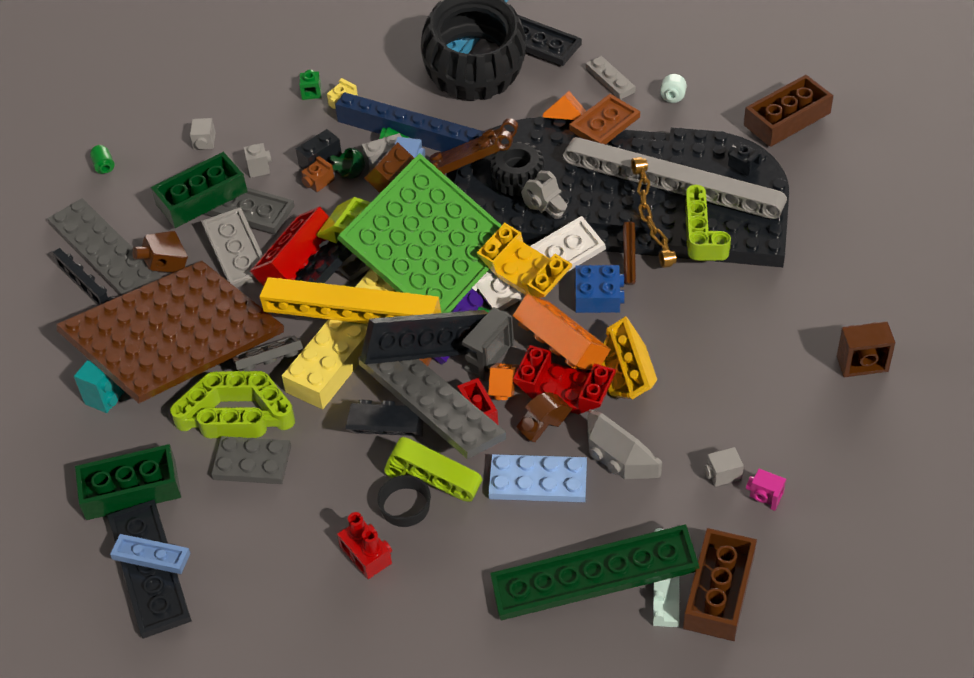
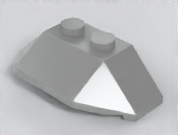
[587,409,662,479]

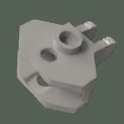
[521,170,567,219]

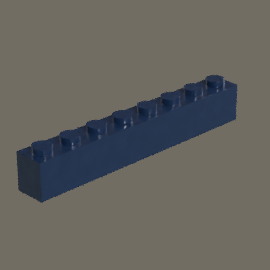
[335,92,485,152]

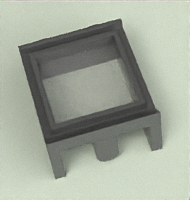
[462,307,514,381]

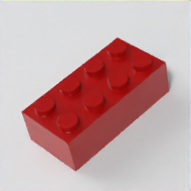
[250,206,329,286]

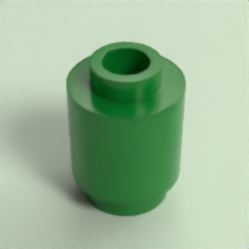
[90,145,115,174]

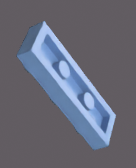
[110,534,191,574]

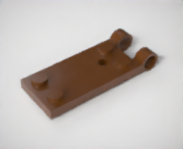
[429,118,518,174]

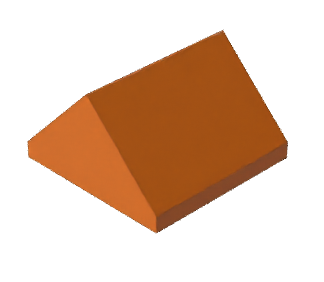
[543,91,586,120]

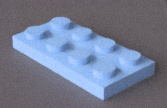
[489,454,587,502]

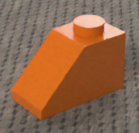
[488,363,519,400]

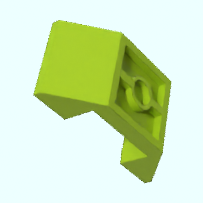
[317,197,371,243]

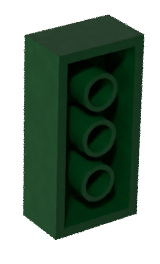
[151,151,248,228]
[75,444,181,520]

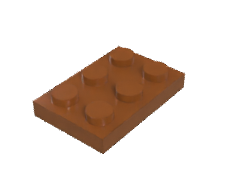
[569,94,640,144]

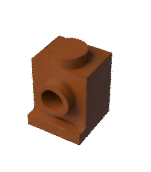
[301,156,335,192]

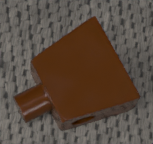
[133,231,188,272]

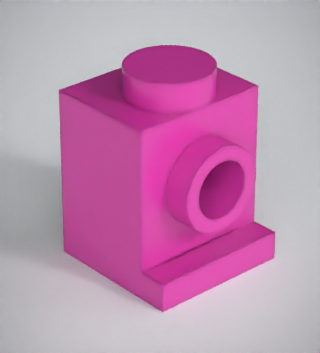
[746,469,786,511]

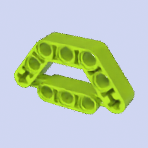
[170,371,295,438]

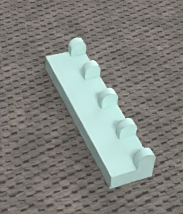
[653,528,679,627]

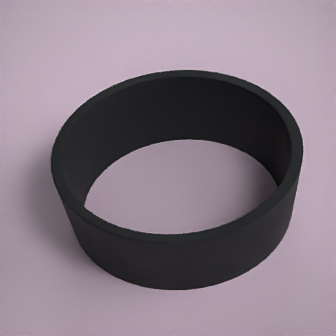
[377,475,431,527]

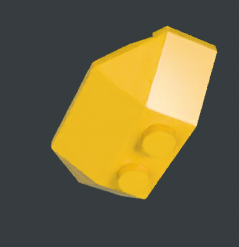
[602,316,657,399]

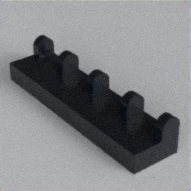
[53,248,116,306]

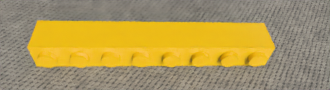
[260,277,441,324]

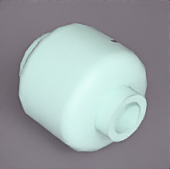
[660,74,687,103]

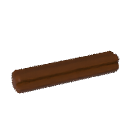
[623,222,636,285]

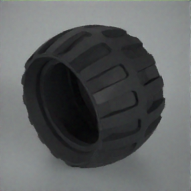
[421,0,526,101]

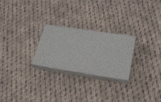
[201,207,263,288]

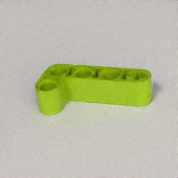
[685,185,731,260]
[384,437,482,502]

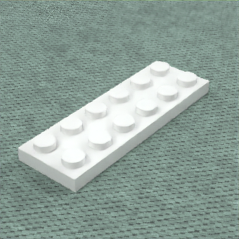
[476,216,606,311]

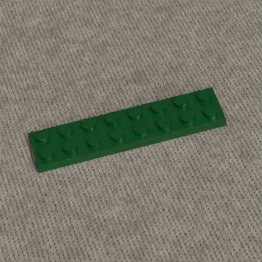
[490,524,699,621]

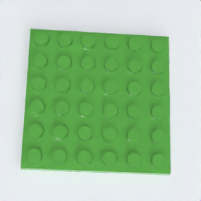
[337,153,502,313]

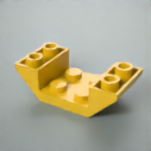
[477,223,572,298]

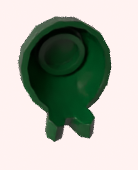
[329,148,365,178]

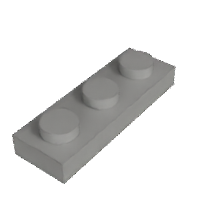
[586,56,636,100]

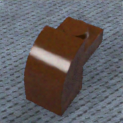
[516,392,572,442]

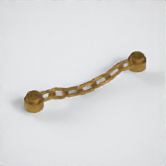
[631,157,676,268]

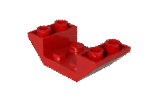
[513,345,616,415]

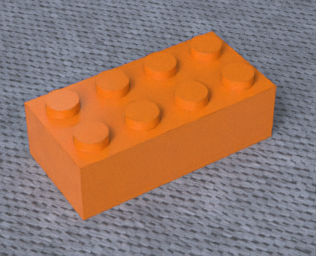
[513,294,611,372]

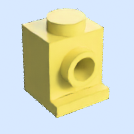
[327,78,358,109]

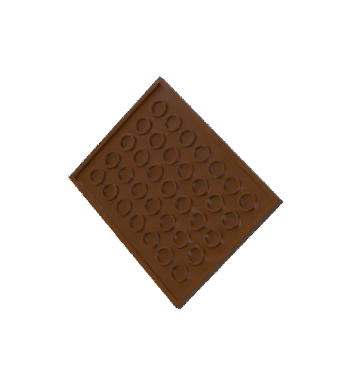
[57,261,284,404]

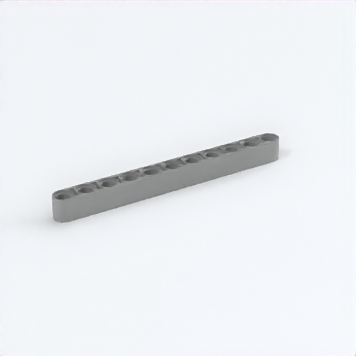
[563,137,787,219]

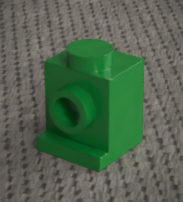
[299,70,321,100]

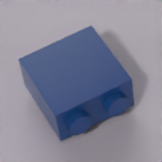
[576,265,624,313]

